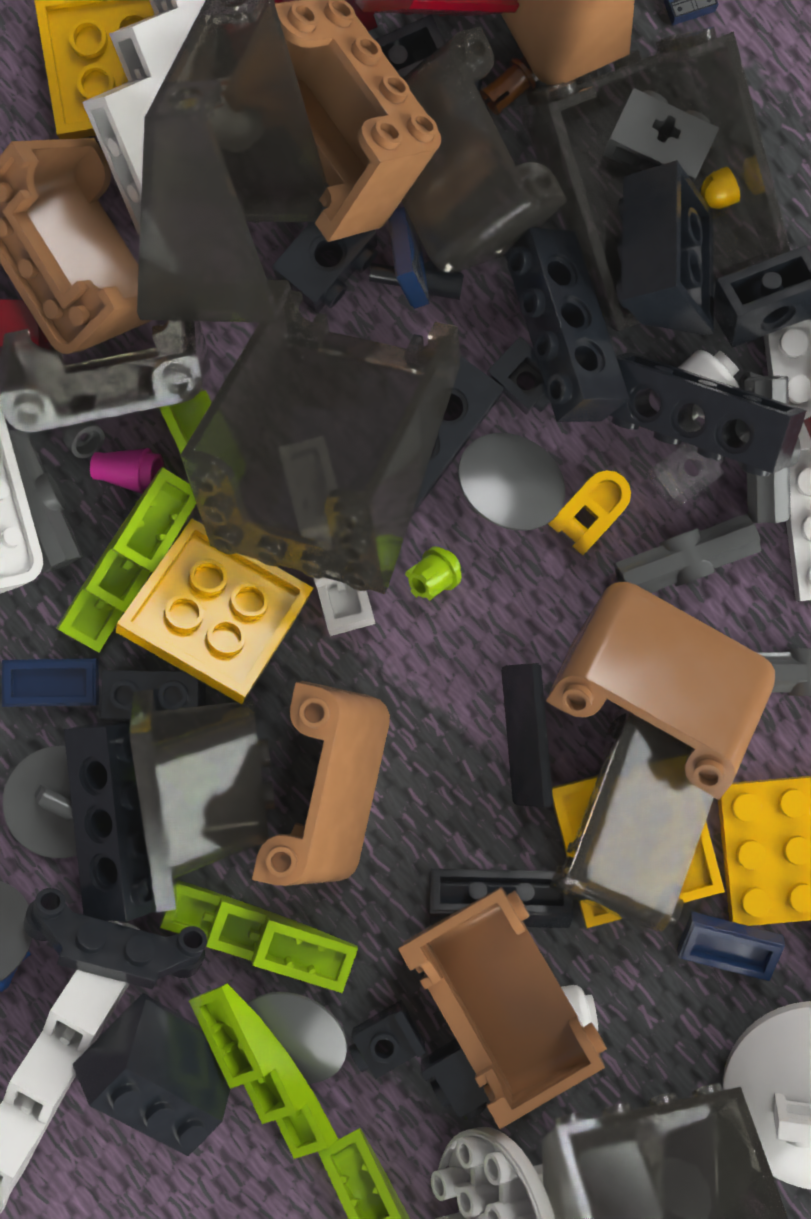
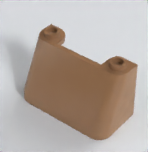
[501,0,635,86]
[0,138,192,354]
[546,582,775,800]
[252,681,390,886]
[398,887,607,1129]

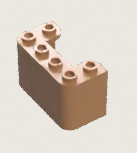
[224,0,441,242]

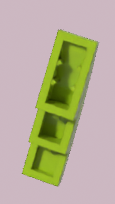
[56,467,203,653]
[160,879,358,993]
[189,983,338,1159]
[318,1128,410,1219]

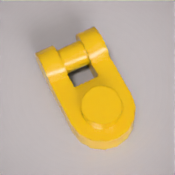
[548,470,631,556]

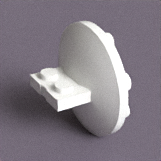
[722,1001,811,1190]
[431,1127,572,1219]

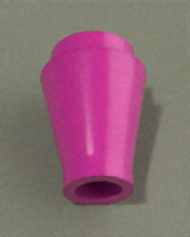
[90,448,164,494]

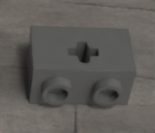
[603,88,719,182]

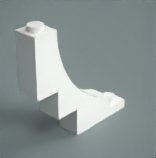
[82,0,225,240]
[0,921,140,1214]

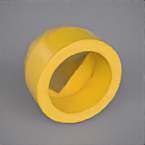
[701,166,741,209]

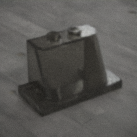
[129,689,275,912]

